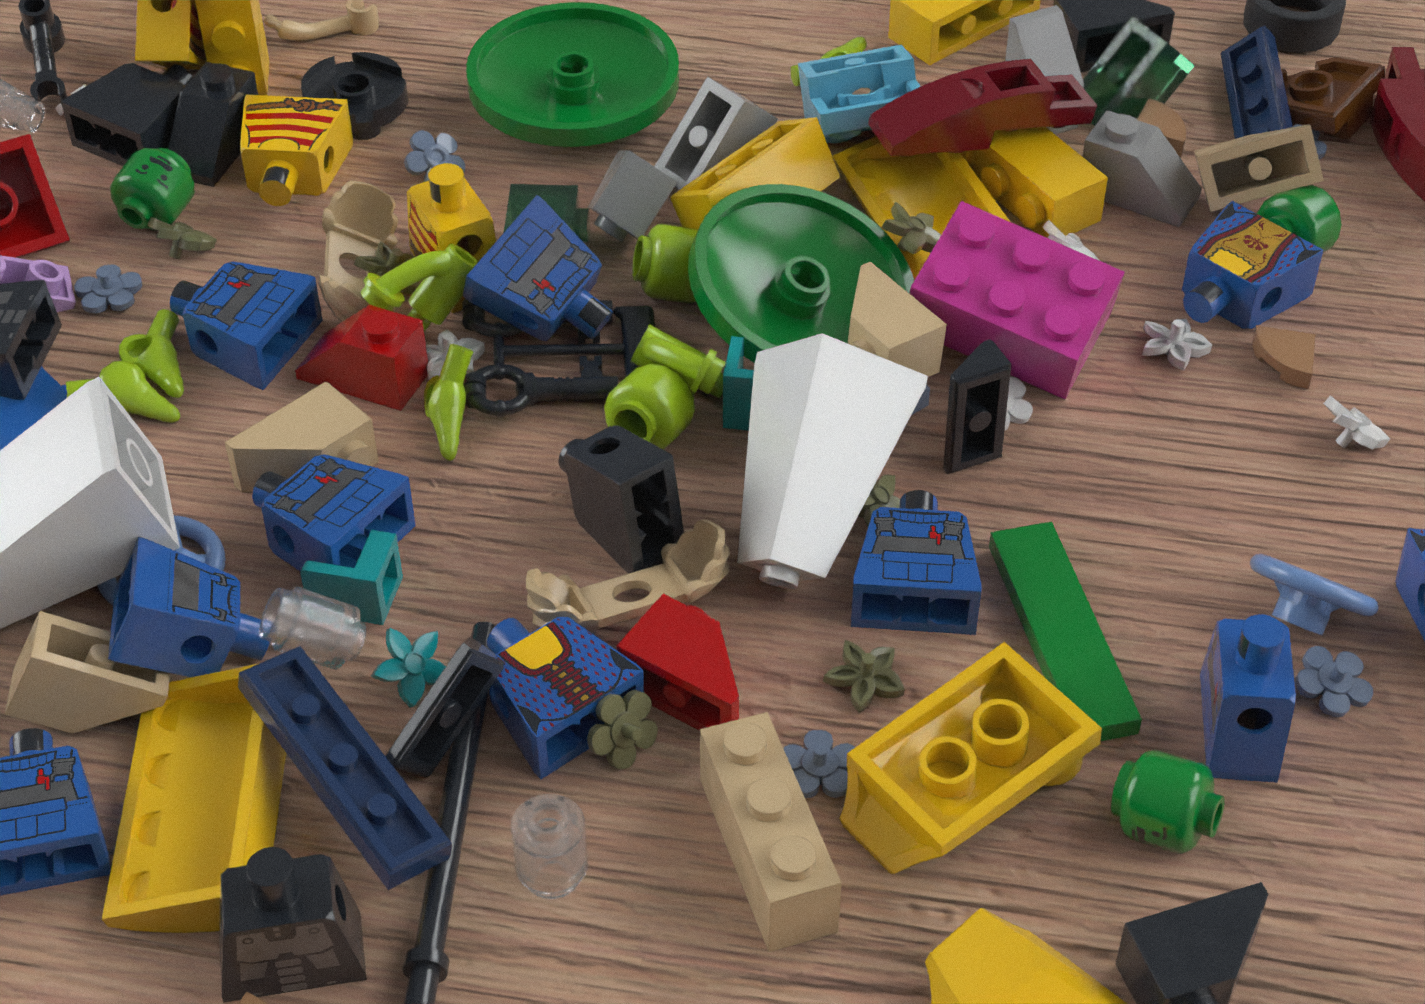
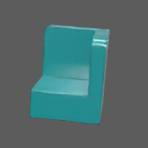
[723,336,754,431]
[300,530,403,625]

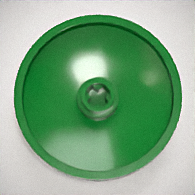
[466,2,679,147]
[688,184,914,363]

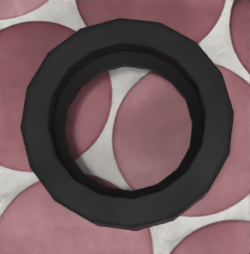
[1243,0,1346,53]

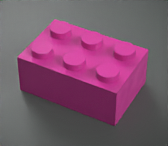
[909,201,1125,399]

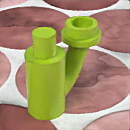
[360,244,478,332]
[630,325,726,398]

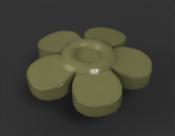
[587,690,658,769]

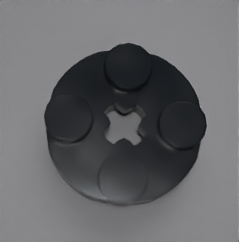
[301,52,408,140]

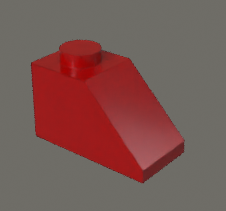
[295,305,428,411]
[616,593,739,731]

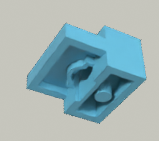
[798,44,921,143]

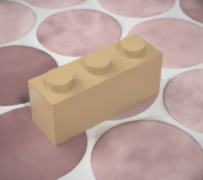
[700,712,842,952]

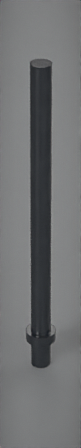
[402,622,495,1004]

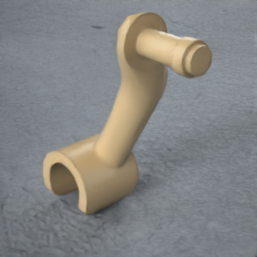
[264,0,379,41]

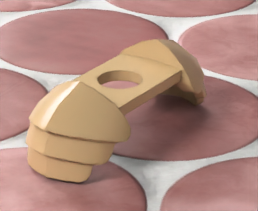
[319,180,398,322]
[526,519,730,633]

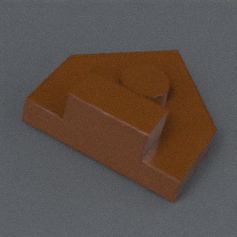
[1281,57,1385,140]

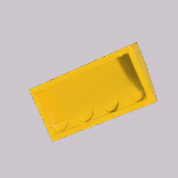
[832,136,1010,280]
[101,663,286,933]

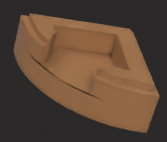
[1137,98,1187,157]
[1252,325,1316,389]

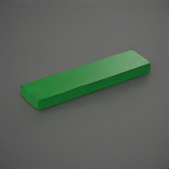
[989,521,1142,741]

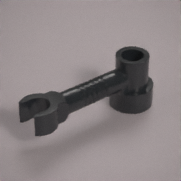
[18,0,68,113]

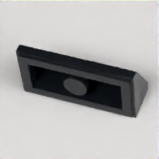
[943,339,1011,474]
[386,637,505,778]

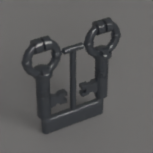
[462,299,655,417]

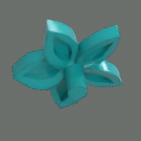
[371,628,446,708]

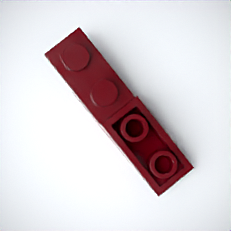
[1370,47,1425,202]
[868,58,1097,157]

